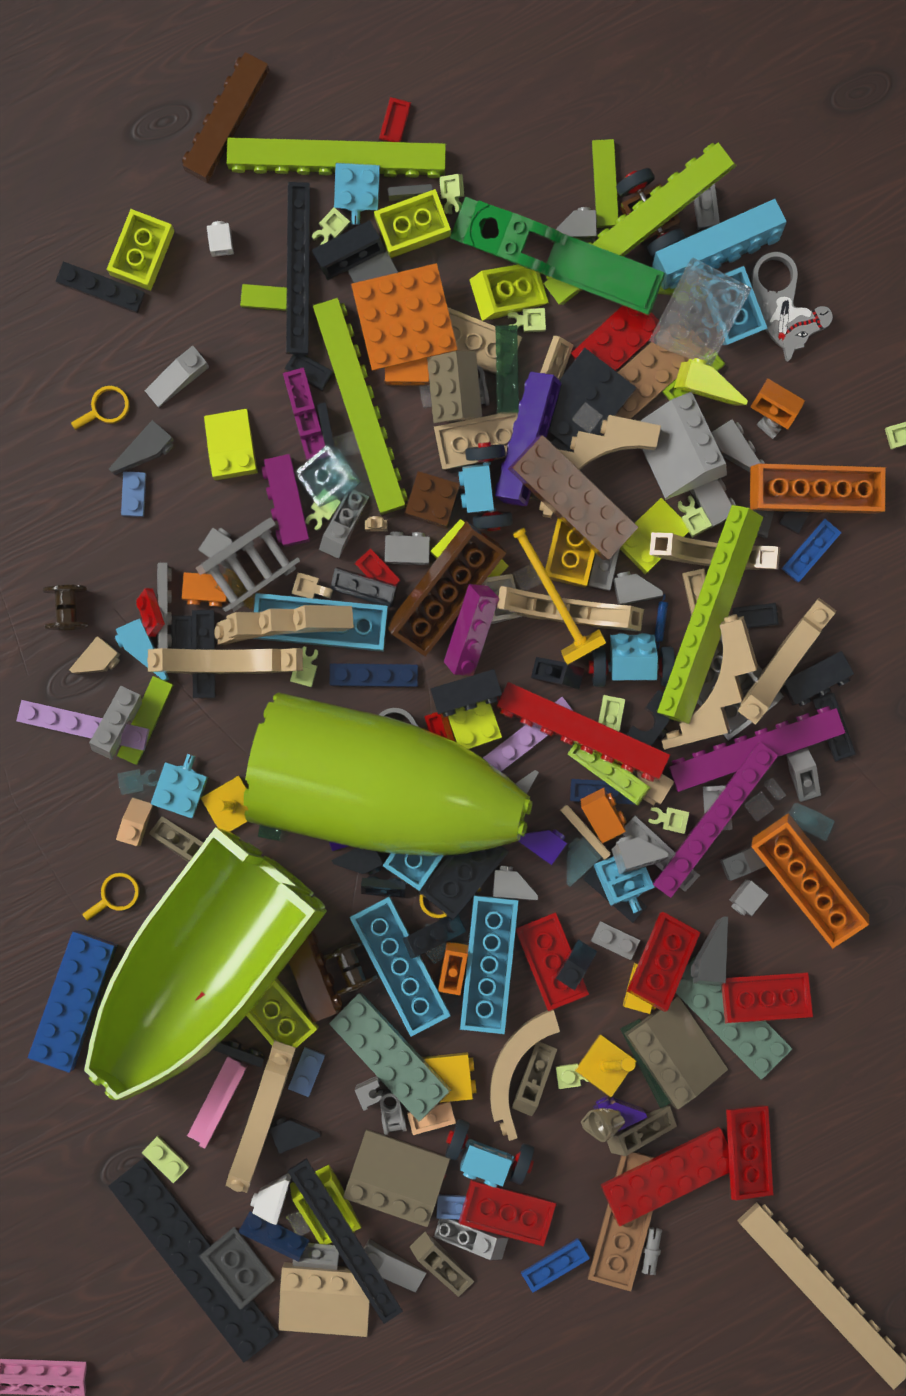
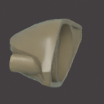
[581,1108,625,1142]

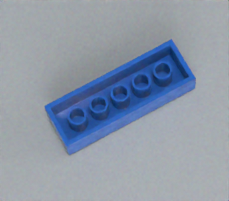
[28,930,118,1073]

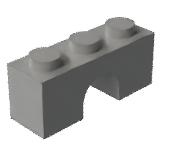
[89,686,142,760]

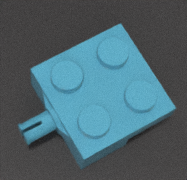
[334,163,380,224]
[151,754,208,819]
[594,856,654,913]

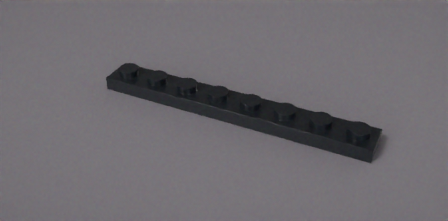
[286,182,310,355]
[288,1158,403,1324]

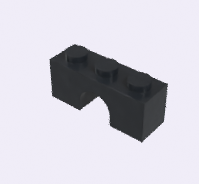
[626,690,675,748]

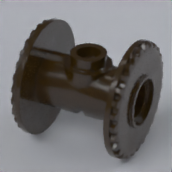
[43,585,89,630]
[323,940,378,995]

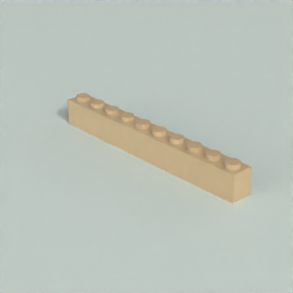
[738,1202,906,1390]

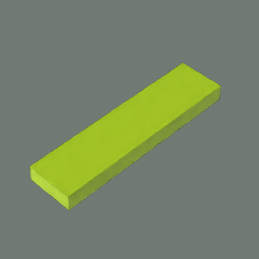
[592,139,618,228]
[117,676,174,765]
[568,744,651,806]

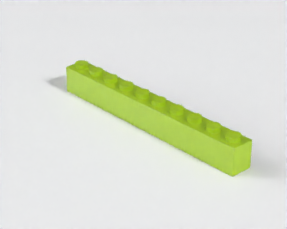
[227,138,446,178]
[543,142,737,305]
[313,298,408,515]
[657,505,763,724]

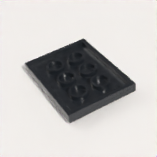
[548,348,637,451]

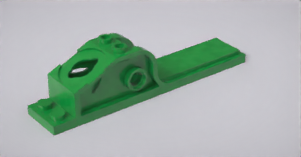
[450,197,666,315]

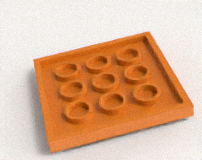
[351,263,457,371]

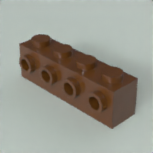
[289,932,342,1023]

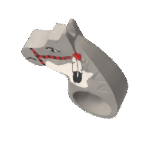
[751,252,833,362]

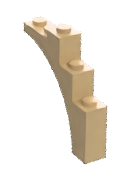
[539,415,661,518]
[497,586,644,631]
[214,605,354,645]

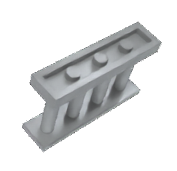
[196,517,300,612]

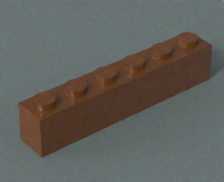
[182,52,270,183]

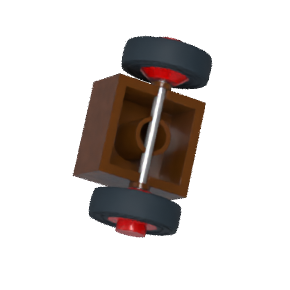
[616,168,686,257]

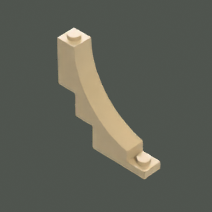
[738,598,836,725]
[662,614,758,749]
[147,648,303,674]
[226,1040,296,1193]

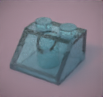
[295,445,361,507]

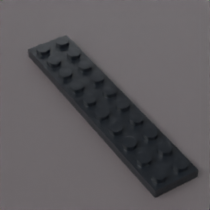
[108,1158,279,1363]

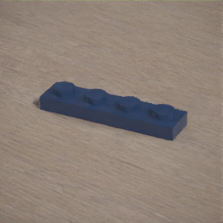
[330,664,418,687]

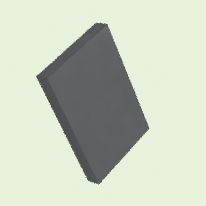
[199,1227,275,1309]

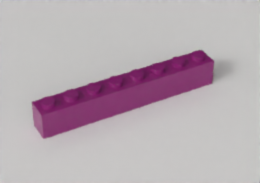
[668,706,845,792]
[653,741,778,898]

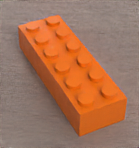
[750,464,886,514]
[751,813,869,949]

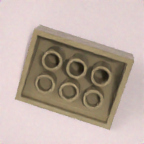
[624,996,728,1109]
[343,1129,450,1227]

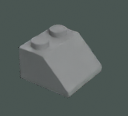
[611,835,669,875]

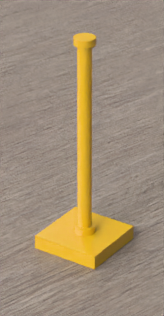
[513,528,606,665]
[201,776,248,832]
[575,1035,636,1097]

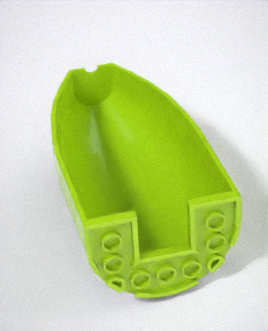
[244,692,532,856]
[84,827,327,1100]

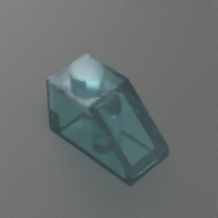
[789,803,835,841]
[566,837,602,887]

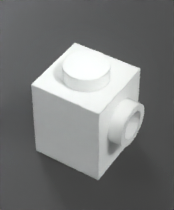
[207,221,234,257]

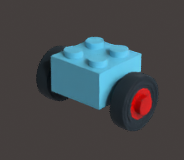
[459,442,513,531]
[589,633,676,687]
[446,1119,534,1188]

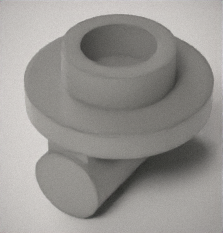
[757,416,781,439]

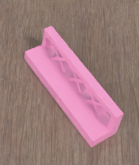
[187,1056,248,1149]
[0,1359,87,1396]

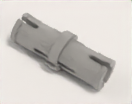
[642,1227,662,1275]

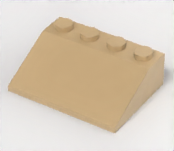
[279,1262,370,1337]

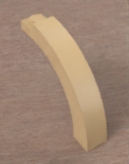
[650,533,780,570]
[490,1010,560,1141]

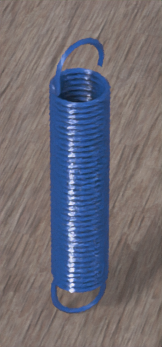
[654,594,668,650]

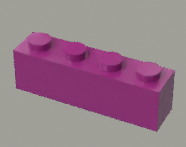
[261,454,310,547]
[444,584,499,676]

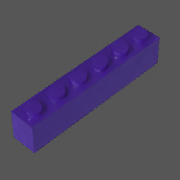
[495,372,562,506]

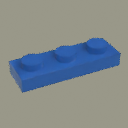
[781,519,841,583]
[521,1238,590,1293]

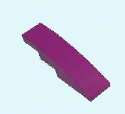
[283,367,328,462]

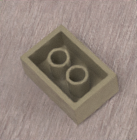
[427,351,482,423]

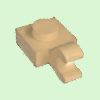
[292,573,333,599]

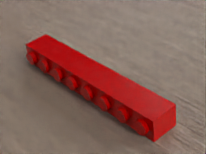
[497,682,670,782]

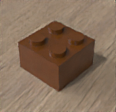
[405,471,460,529]

